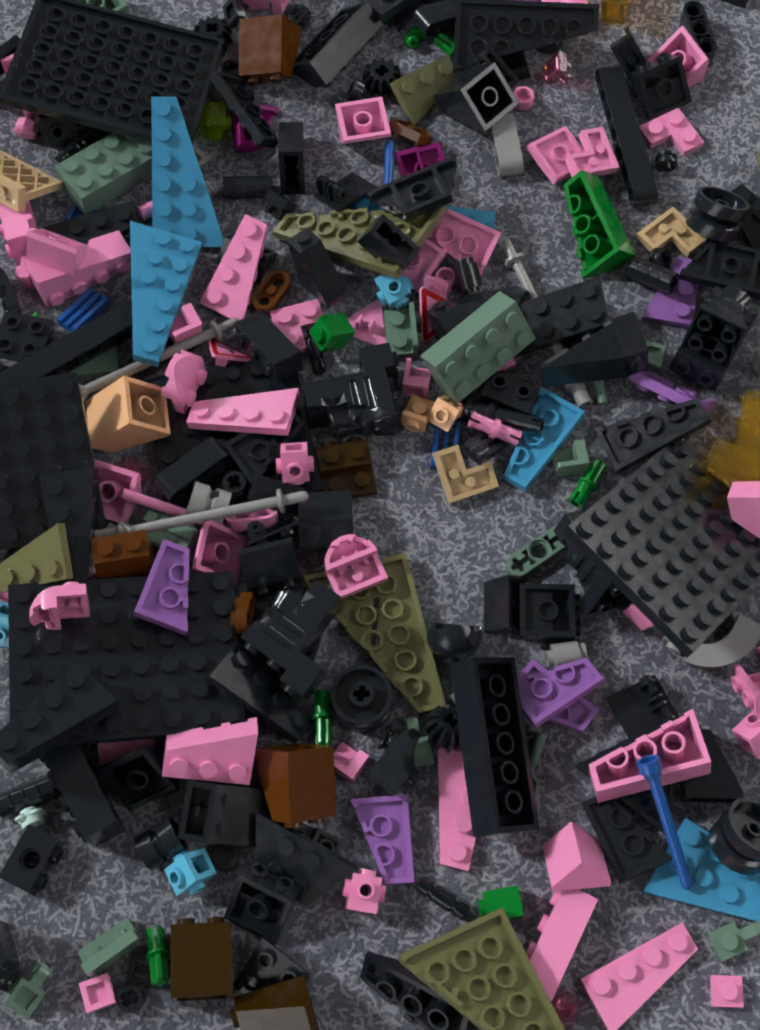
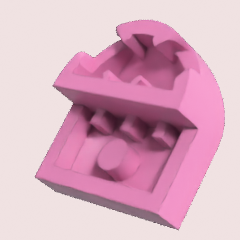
[162,350,207,415]
[325,534,388,599]
[29,582,90,630]

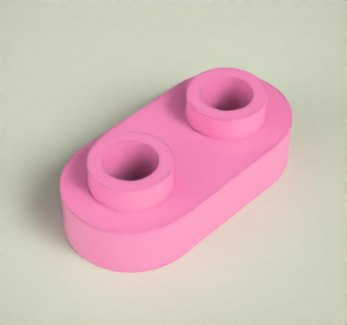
[225,508,279,532]

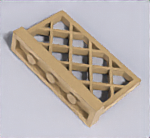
[0,150,63,212]

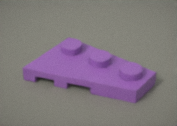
[518,658,604,729]

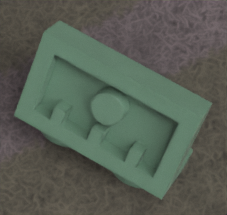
[384,302,423,358]
[78,918,143,978]

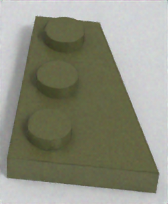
[390,54,458,125]
[0,523,74,593]

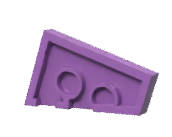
[641,257,698,329]
[629,370,718,411]
[133,539,189,635]
[517,659,599,734]
[350,794,415,886]

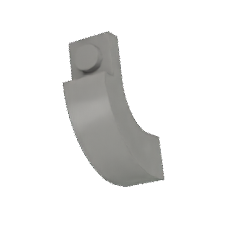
[662,614,760,668]

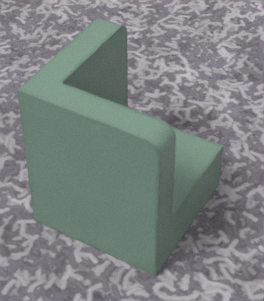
[552,439,589,477]

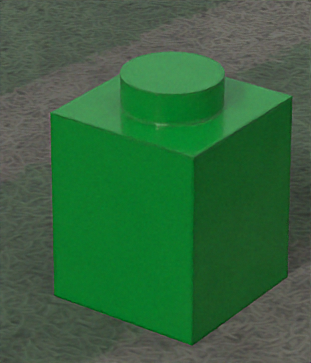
[309,313,355,352]
[477,886,524,921]

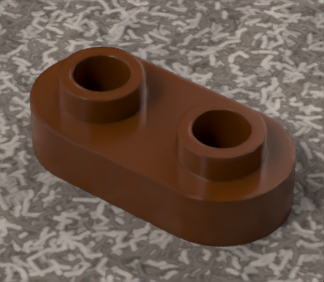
[389,117,434,147]
[252,269,291,315]
[230,592,254,634]

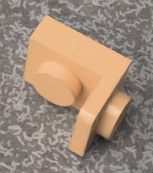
[401,394,435,432]
[427,394,466,432]

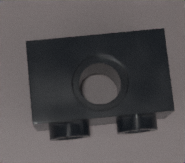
[0,824,64,897]

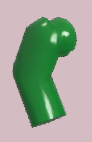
[404,26,433,49]

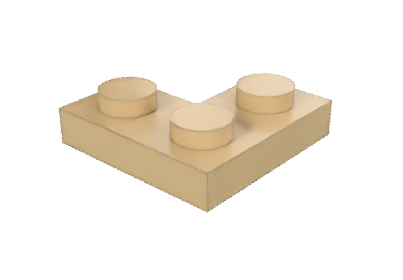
[636,207,707,258]
[432,445,499,503]

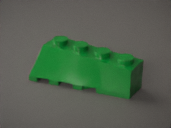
[564,170,636,279]

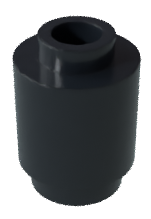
[453,256,483,295]

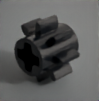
[283,3,312,32]

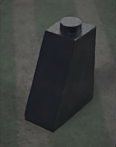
[278,122,305,195]
[287,228,348,309]
[680,725,744,803]

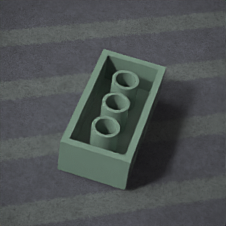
[54,133,152,215]
[420,291,536,403]

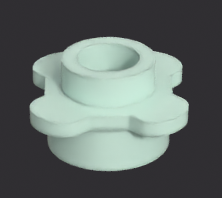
[15,806,46,831]

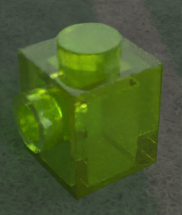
[202,101,232,141]

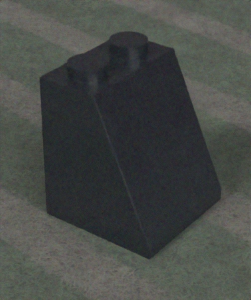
[433,62,519,132]

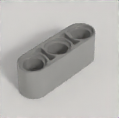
[489,113,524,177]

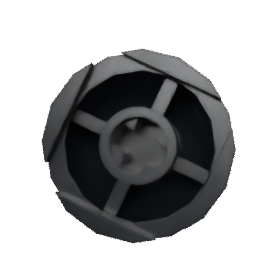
[427,622,482,663]

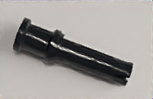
[464,397,544,434]

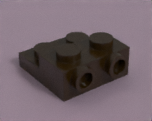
[316,436,377,498]

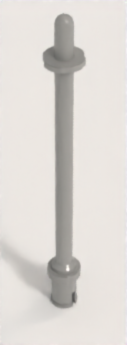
[502,239,594,409]
[80,318,239,403]
[94,489,309,538]

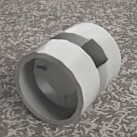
[185,481,232,525]

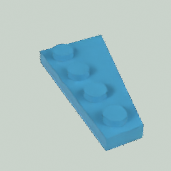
[504,387,585,492]

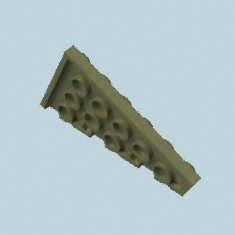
[273,205,447,279]
[304,553,446,715]
[398,907,565,1030]

